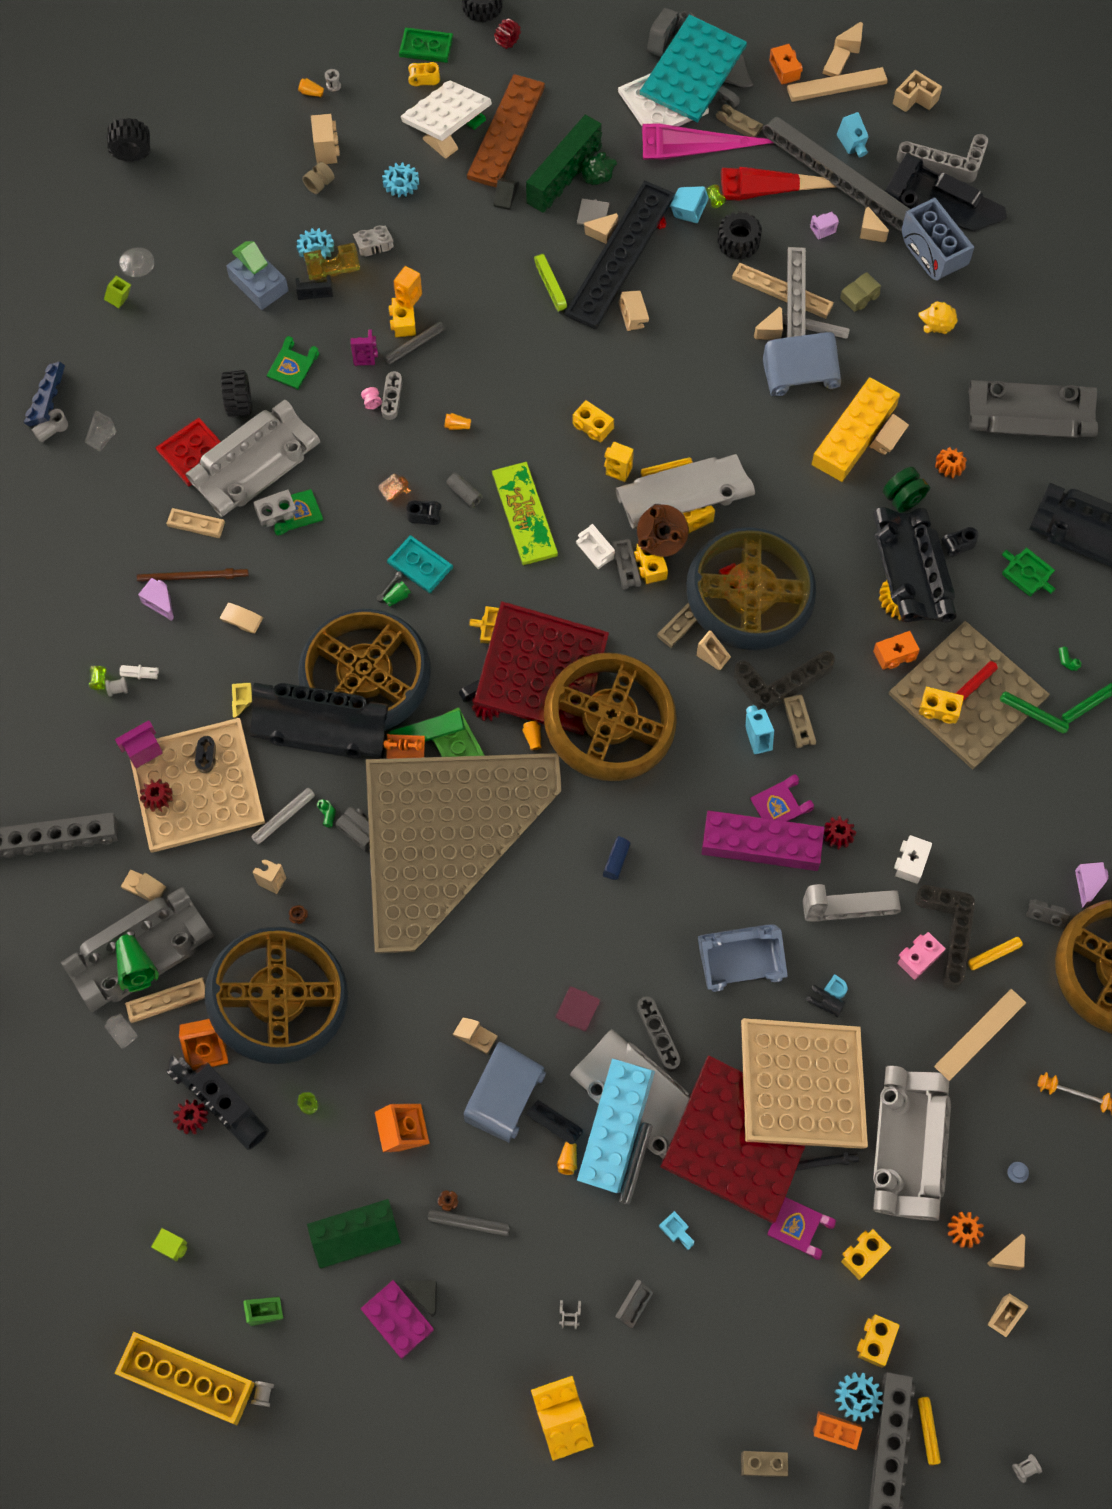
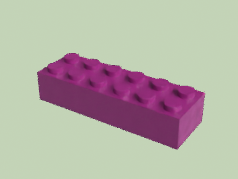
[701,811,824,871]

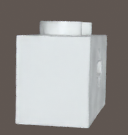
[894,835,932,884]

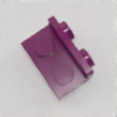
[351,329,378,366]

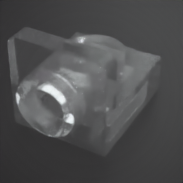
[104,1014,139,1049]

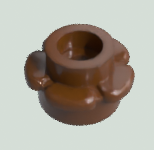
[289,905,308,924]
[438,1190,458,1211]

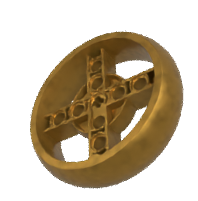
[544,653,677,781]
[1055,900,1112,1034]

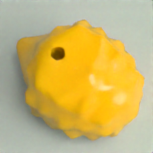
[919,301,958,334]

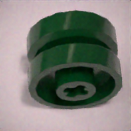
[882,467,930,513]

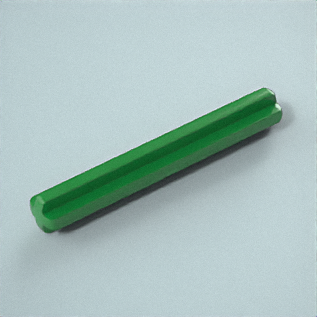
[1061,683,1112,724]
[1000,691,1069,733]

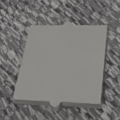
[577,199,609,226]

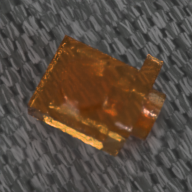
[378,473,410,502]

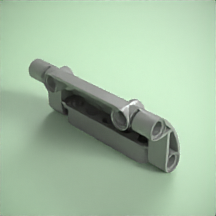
[873,1066,951,1221]

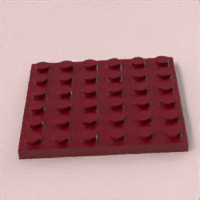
[473,601,609,735]
[660,1056,805,1223]

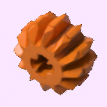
[935,447,967,479]
[947,1212,984,1248]

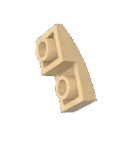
[220,602,263,634]

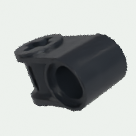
[406,500,442,525]
[941,527,979,557]

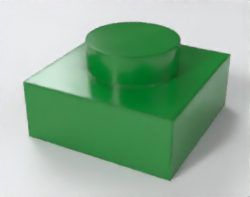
[466,113,486,130]

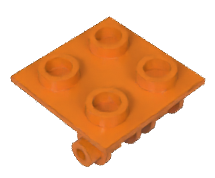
[384,734,425,759]

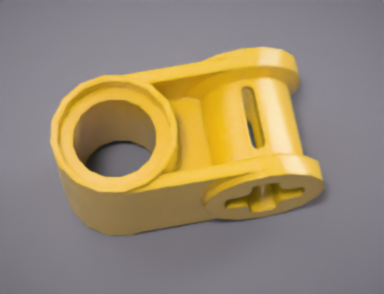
[408,62,440,86]

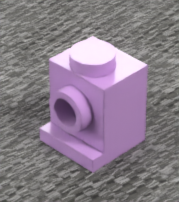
[810,212,839,240]

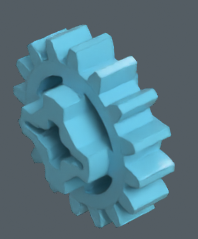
[382,162,419,197]
[297,228,334,263]
[835,1372,883,1422]

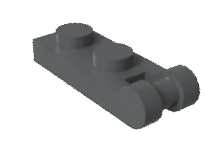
[612,539,641,590]

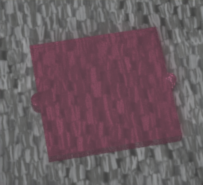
[555,986,600,1032]

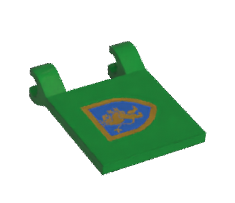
[266,336,319,390]
[266,489,323,536]

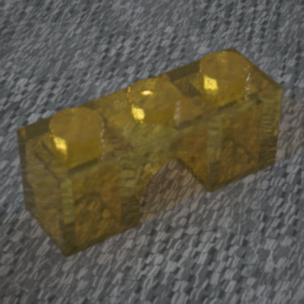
[303,243,360,280]

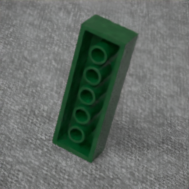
[526,114,602,213]

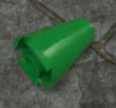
[116,934,159,992]

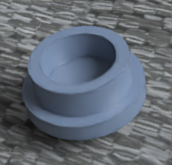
[1007,1162,1029,1183]

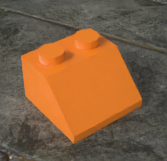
[179,1019,228,1070]
[375,1104,430,1152]

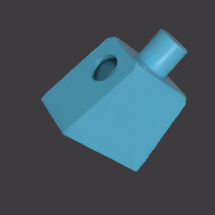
[837,112,869,157]
[669,186,709,223]
[745,705,774,755]

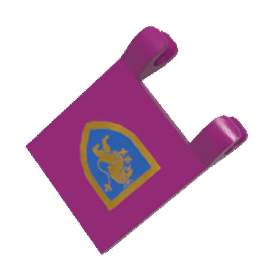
[750,774,814,822]
[767,1197,836,1260]

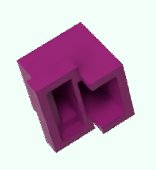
[115,720,163,768]

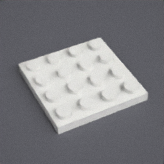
[618,73,709,127]
[400,80,492,141]

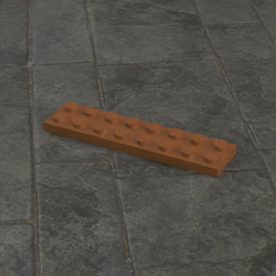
[467,74,545,188]

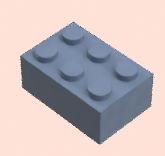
[226,256,288,310]

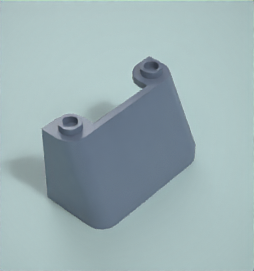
[763,332,841,396]
[698,924,788,992]
[464,1041,546,1143]

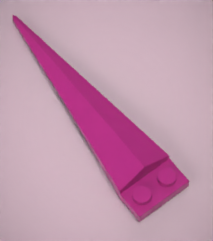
[642,123,774,160]

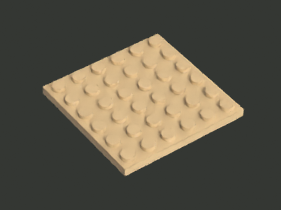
[130,718,266,853]
[741,1018,868,1149]

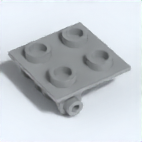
[353,225,394,257]

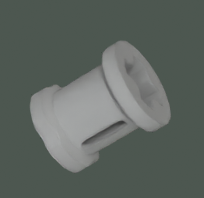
[325,69,341,92]
[105,677,128,697]
[251,1381,274,1407]
[1012,1454,1042,1483]

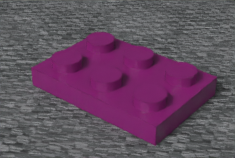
[360,1280,434,1359]

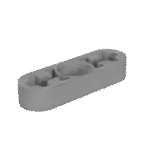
[381,371,402,420]

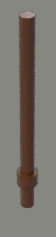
[137,568,249,582]

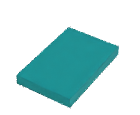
[387,535,453,594]

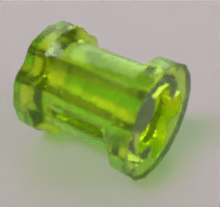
[706,184,726,208]
[89,666,107,690]
[298,1092,318,1114]

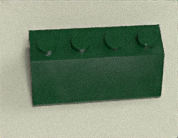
[307,1199,401,1269]

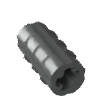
[446,472,483,508]

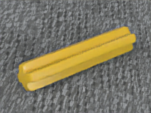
[641,457,693,477]
[968,937,1023,970]
[918,1397,941,1465]

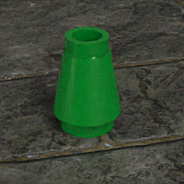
[383,581,411,607]

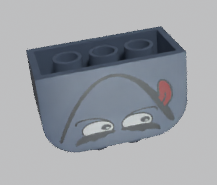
[902,198,974,280]

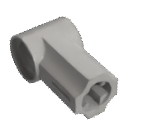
[31,409,68,443]

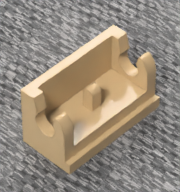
[619,291,649,331]
[869,414,909,455]
[253,860,286,894]

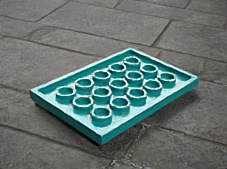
[640,14,747,123]

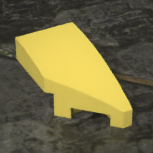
[232,683,252,718]

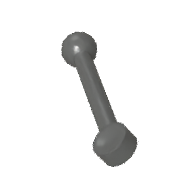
[376,571,403,602]

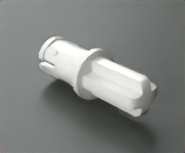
[120,665,159,680]

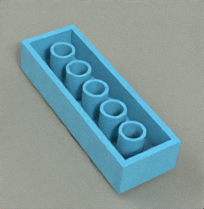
[577,1058,655,1193]

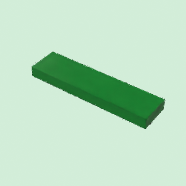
[388,710,465,742]

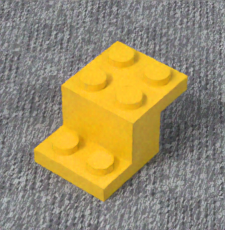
[531,1376,594,1461]

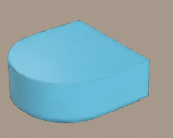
[824,974,848,999]

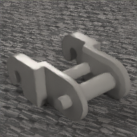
[559,1300,581,1329]

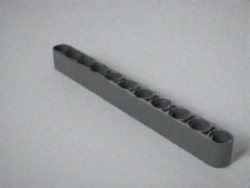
[763,117,910,232]

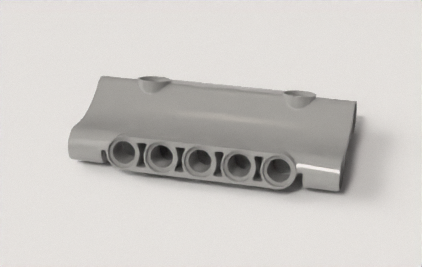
[186,400,320,517]
[616,454,755,529]
[570,1029,691,1159]

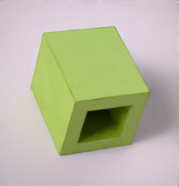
[104,276,131,308]
[151,1228,187,1262]

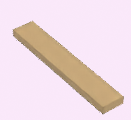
[787,67,887,102]
[732,263,834,319]
[934,989,1026,1081]

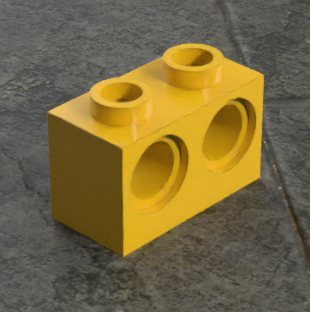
[573,400,614,443]
[604,442,634,482]
[634,544,668,584]
[919,687,964,724]
[841,1229,891,1280]
[857,1314,900,1368]

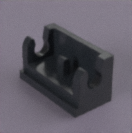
[296,275,333,300]

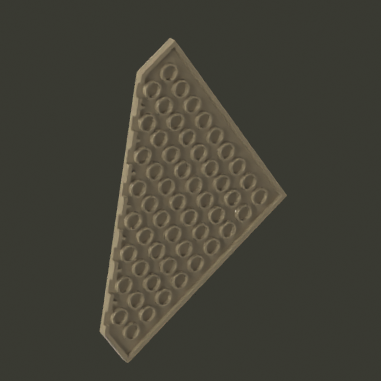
[366,753,561,954]

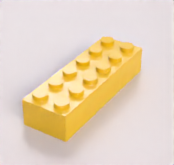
[811,377,900,482]
[115,1332,255,1426]

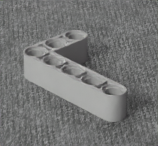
[896,134,988,183]
[803,884,901,922]

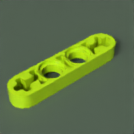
[534,254,567,312]

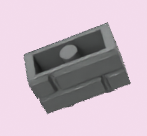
[336,806,370,852]

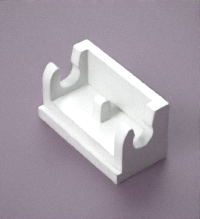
[576,524,615,569]

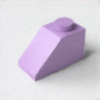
[138,578,174,621]
[1075,862,1108,908]

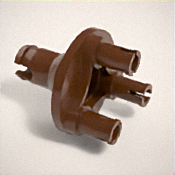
[637,504,689,557]

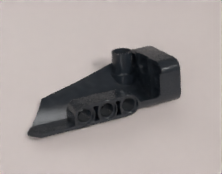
[885,153,1007,231]

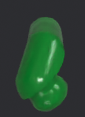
[1058,647,1081,671]
[317,799,336,828]

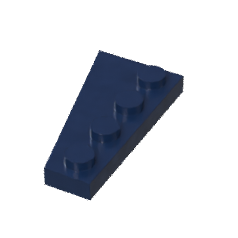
[24,361,65,427]

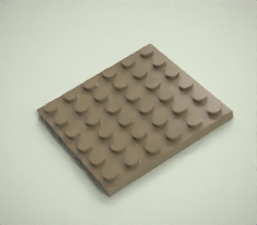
[889,621,1050,770]

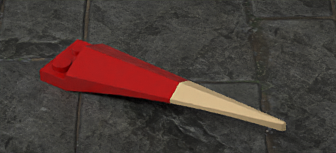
[721,167,836,200]

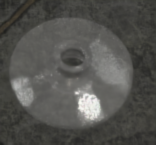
[119,247,154,277]

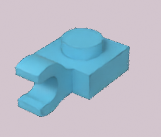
[659,1211,694,1250]

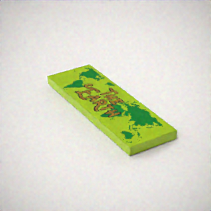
[492,462,558,565]

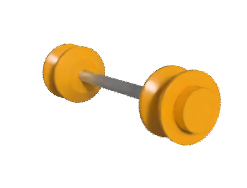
[1037,1072,1112,1115]

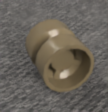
[302,162,335,194]

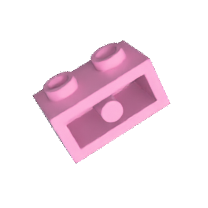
[897,932,946,980]

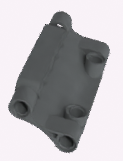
[969,380,1098,438]
[61,887,214,1013]

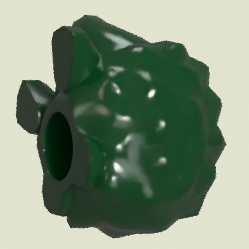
[582,152,617,185]

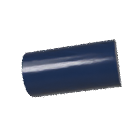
[602,836,631,880]

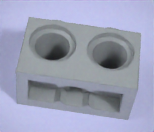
[254,489,296,527]

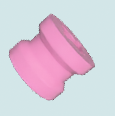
[361,387,382,409]

